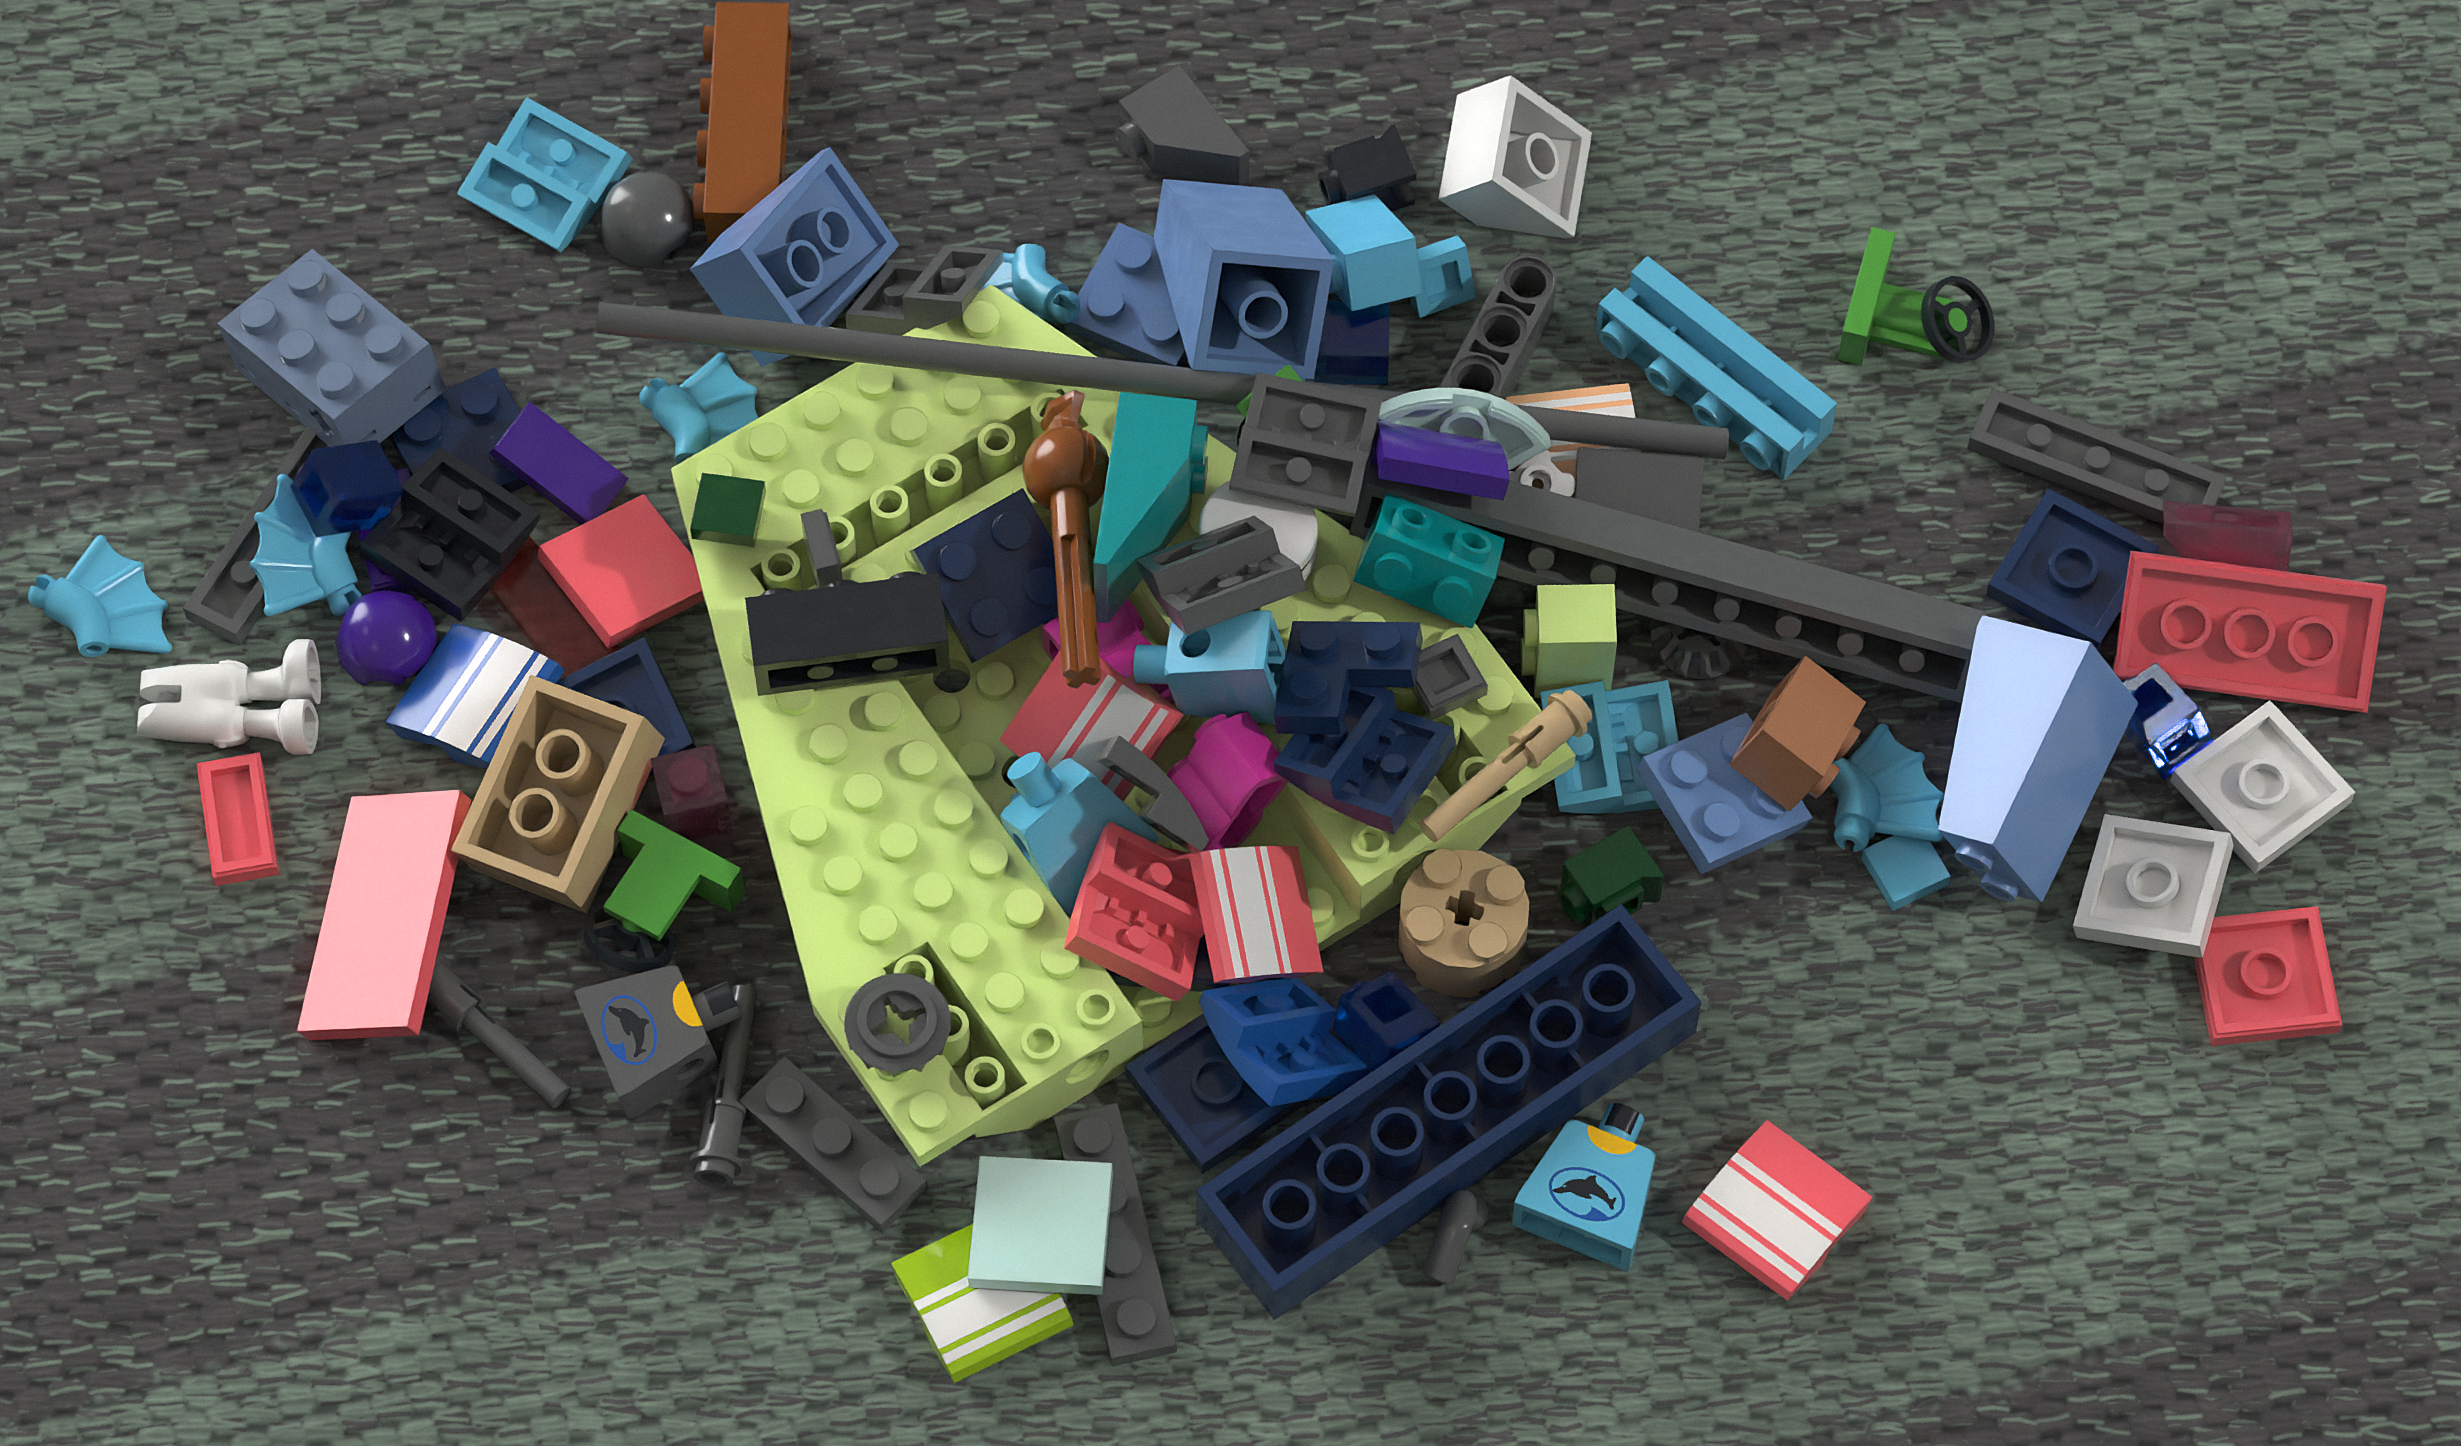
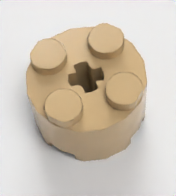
[1398,848,1529,998]

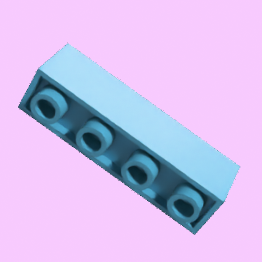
[1595,256,1837,480]

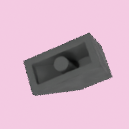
[1116,65,1249,186]

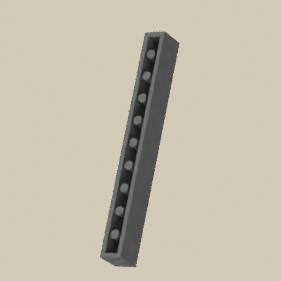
[1349,459,1987,703]

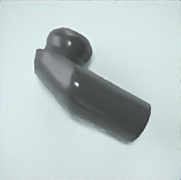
[1422,1189,1489,1283]

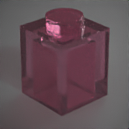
[651,744,733,841]

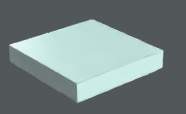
[968,1156,1113,1295]

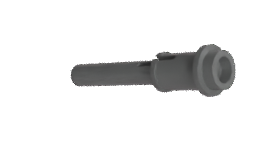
[427,955,571,1108]
[690,985,757,1187]

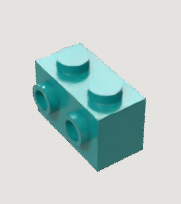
[1353,492,1505,629]

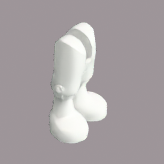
[137,639,321,755]

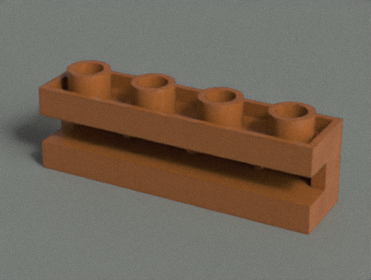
[693,2,792,242]

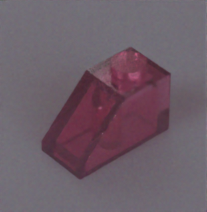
[2162,501,2293,572]

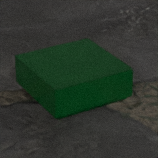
[690,473,766,547]

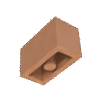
[1729,655,1866,812]

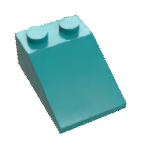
[1094,392,1208,623]

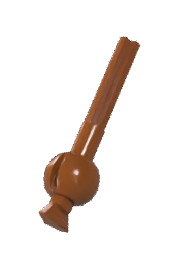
[1023,390,1109,689]

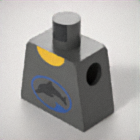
[574,965,742,1119]

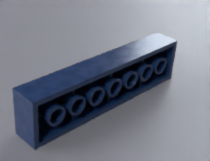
[1196,904,1701,1320]

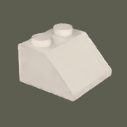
[1438,75,1592,239]

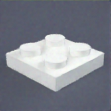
[2170,700,2355,873]
[2073,814,2234,958]

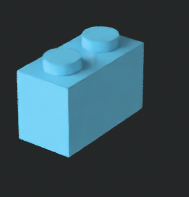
[1305,194,1422,311]

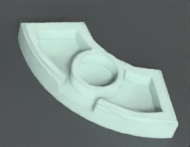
[1378,388,1551,470]

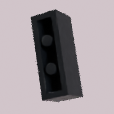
[745,571,951,696]

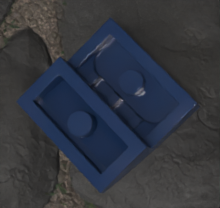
[1274,687,1456,834]

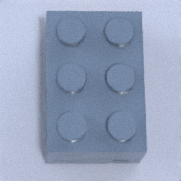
[217,249,446,465]

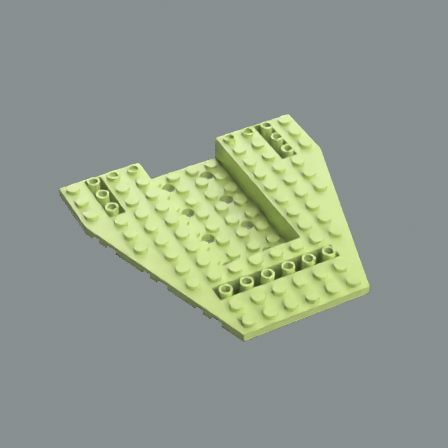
[671,285,1576,1167]

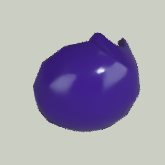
[335,590,437,686]

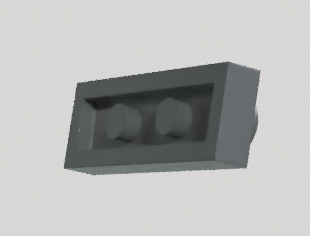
[739,1056,928,1234]

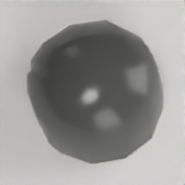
[599,170,694,268]

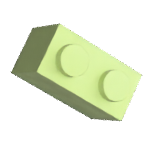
[1521,584,1617,698]

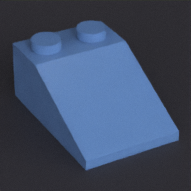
[690,147,899,367]

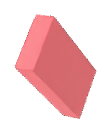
[196,752,280,886]

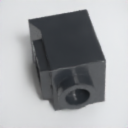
[1318,124,1416,212]

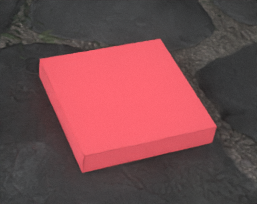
[537,494,704,649]
[2193,906,2342,1046]

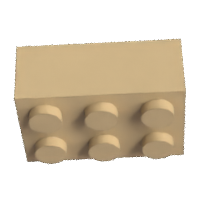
[451,674,665,914]

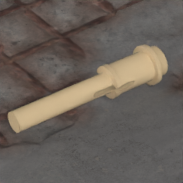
[1419,690,1592,842]

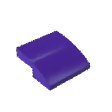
[1370,420,1510,501]

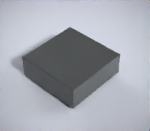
[800,509,843,588]
[1410,633,1488,720]

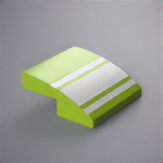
[891,1224,1074,1383]

